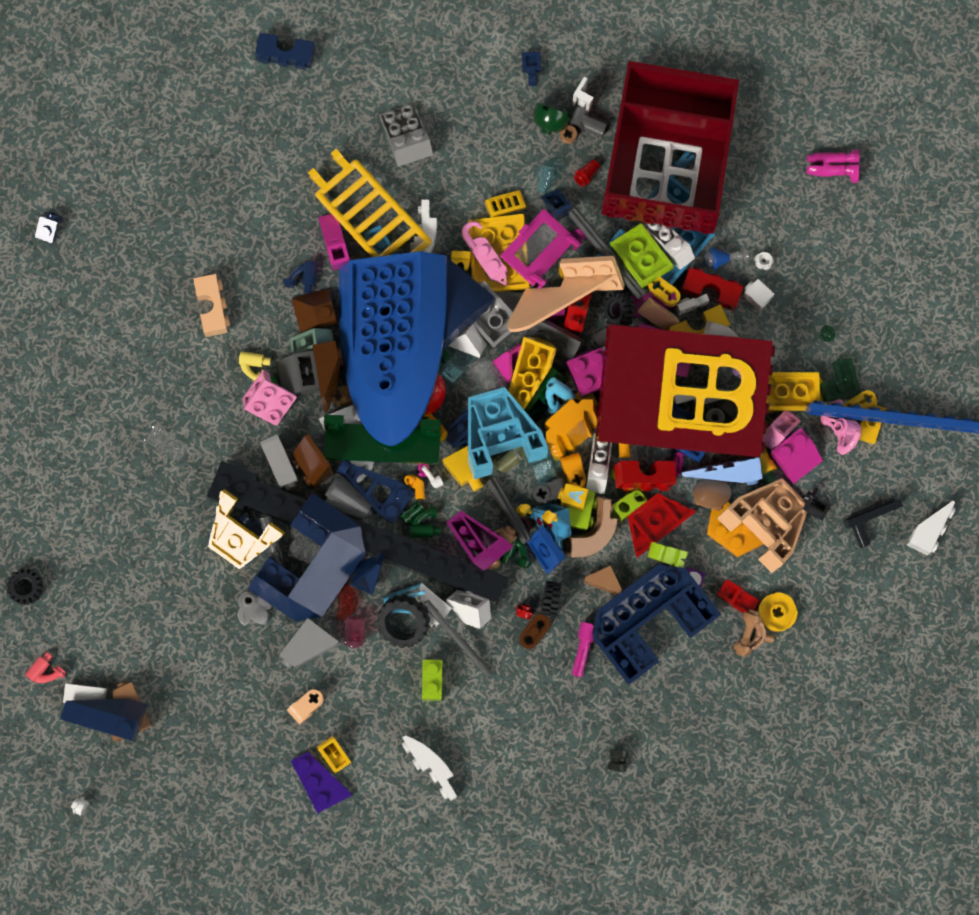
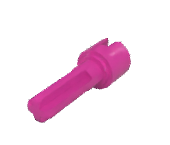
[572,622,594,677]

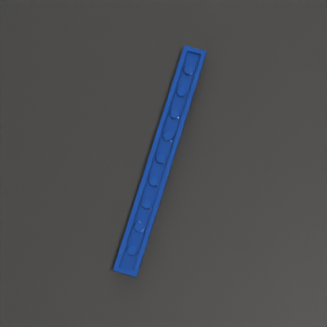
[806,401,979,434]

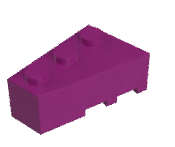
[446,511,513,571]

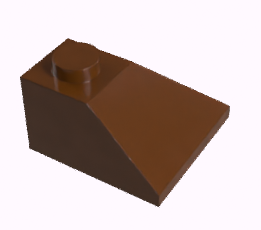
[292,289,337,333]

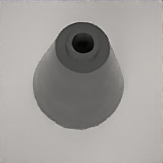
[320,472,373,521]

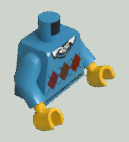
[516,503,571,549]

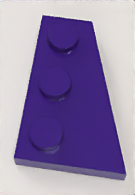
[291,752,352,814]

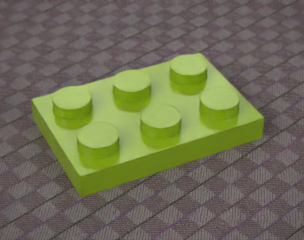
[610,223,674,288]

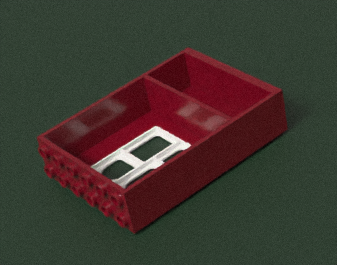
[601,61,739,234]

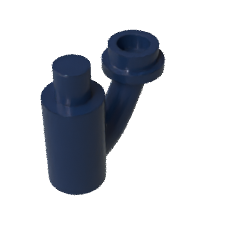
[283,261,318,293]

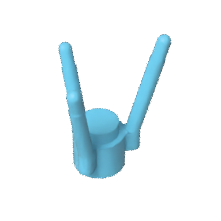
[383,583,425,614]

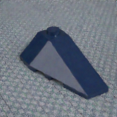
[60,699,147,742]

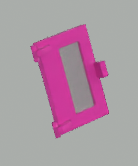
[500,209,583,289]

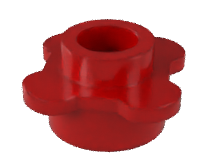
[515,604,535,619]

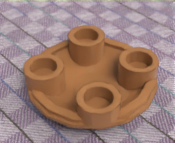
[693,479,732,511]

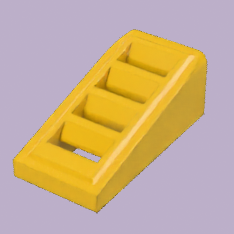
[485,190,526,218]

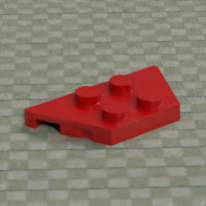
[627,493,696,558]

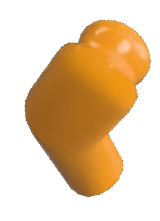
[404,474,425,500]

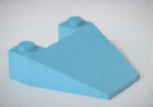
[468,387,548,479]

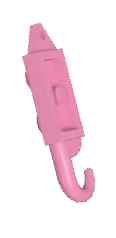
[462,221,508,286]

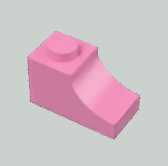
[762,411,801,450]

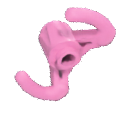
[820,399,861,455]

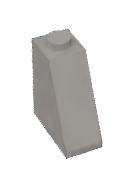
[260,434,299,491]
[279,618,340,669]

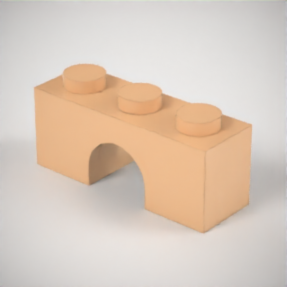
[193,274,230,337]

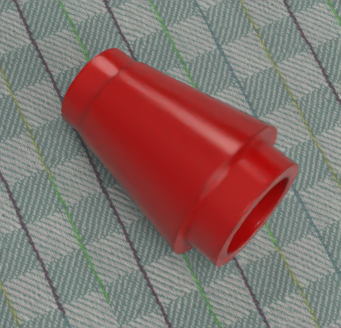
[573,160,600,187]

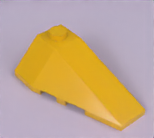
[509,337,556,410]

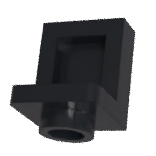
[803,487,830,521]

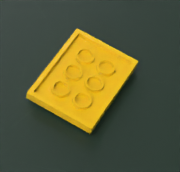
[468,214,530,292]

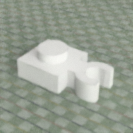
[676,294,710,316]

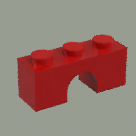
[681,267,743,311]
[614,461,677,491]

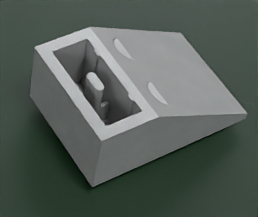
[379,103,433,167]

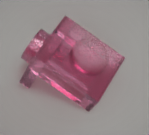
[344,616,365,648]

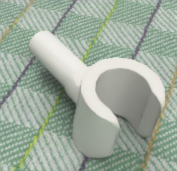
[421,465,443,488]

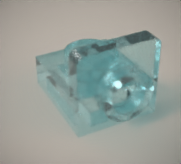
[529,456,557,486]

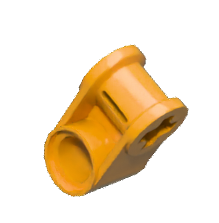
[560,453,586,488]

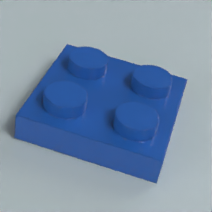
[526,526,565,574]

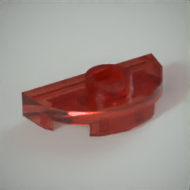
[337,583,358,621]

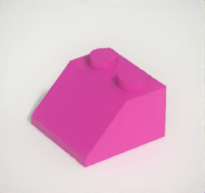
[769,428,823,484]

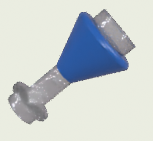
[705,247,749,270]

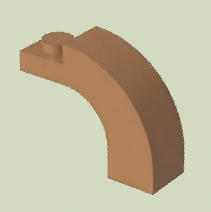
[566,497,617,557]

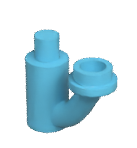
[546,377,576,414]

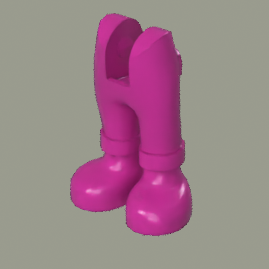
[806,149,859,183]

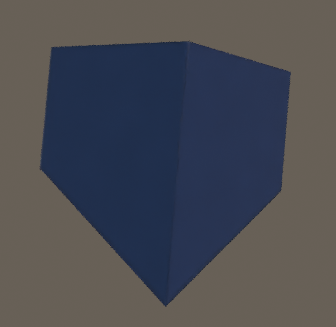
[350,553,385,594]

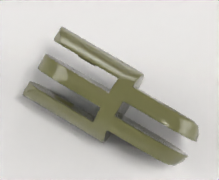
[493,447,526,473]

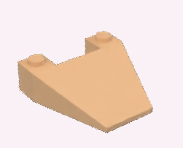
[717,478,807,573]

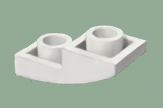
[63,683,107,703]

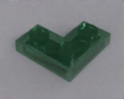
[820,358,861,403]

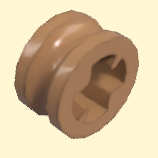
[560,125,577,144]

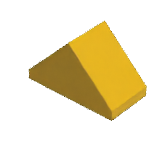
[317,736,351,774]

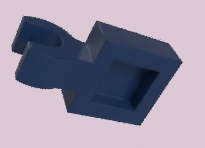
[521,52,541,86]
[238,513,263,537]

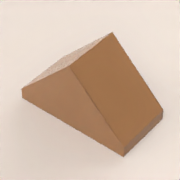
[584,566,622,595]

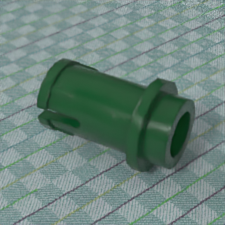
[399,501,425,524]

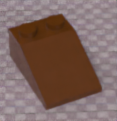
[313,341,344,412]
[291,434,334,488]

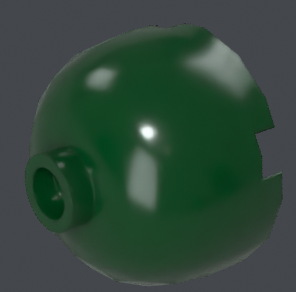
[533,103,572,135]

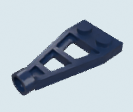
[336,460,415,524]

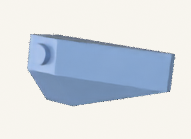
[681,456,762,485]

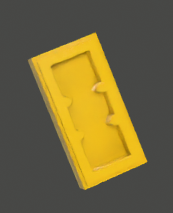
[859,402,886,445]

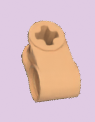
[287,690,324,725]

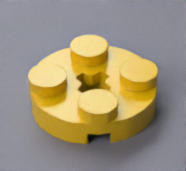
[758,593,798,632]

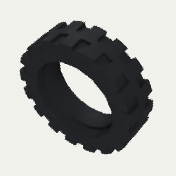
[376,595,430,648]

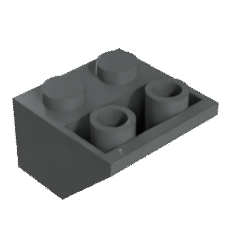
[277,350,320,397]

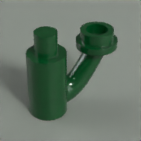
[410,504,441,538]
[500,537,532,569]

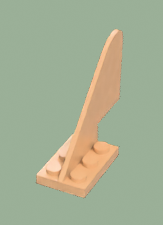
[507,256,625,332]

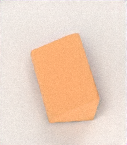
[637,297,679,330]

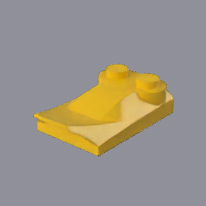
[766,372,827,413]

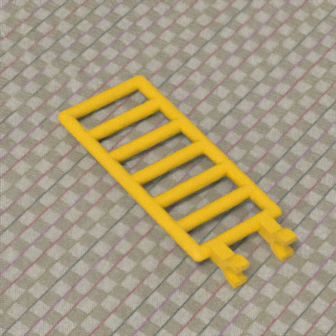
[308,149,432,257]

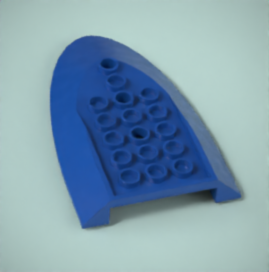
[339,251,447,446]

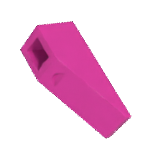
[318,214,350,271]

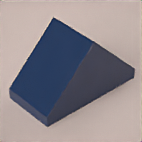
[541,189,572,221]

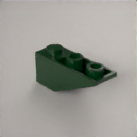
[524,365,569,424]

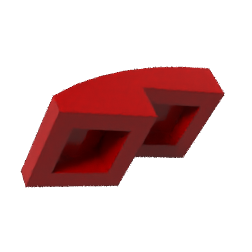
[716,579,760,614]

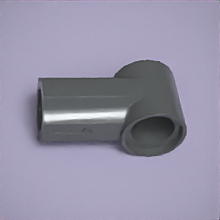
[568,107,608,138]

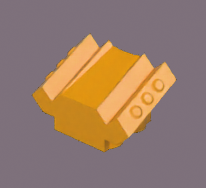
[544,399,598,461]

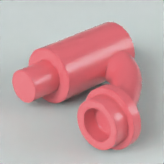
[25,652,67,683]

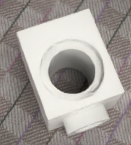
[743,279,774,311]

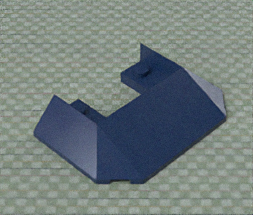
[248,493,366,622]
[593,564,721,685]

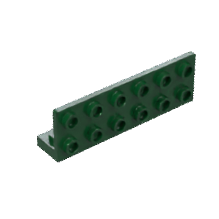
[323,415,441,465]

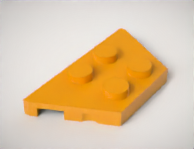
[707,502,764,558]

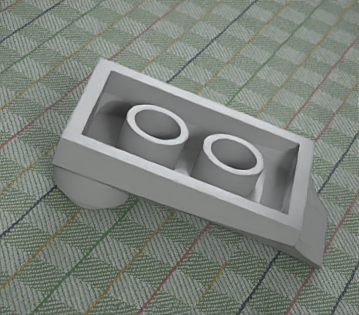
[473,281,515,349]

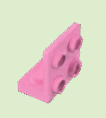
[242,370,297,425]

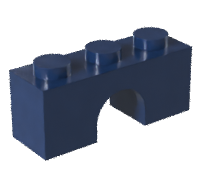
[255,33,315,70]

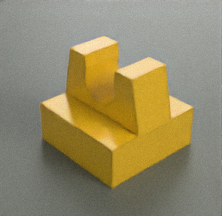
[451,251,471,271]

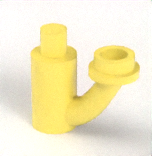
[239,351,271,381]

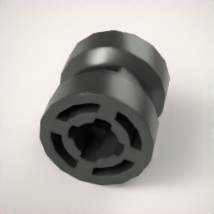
[607,749,629,772]

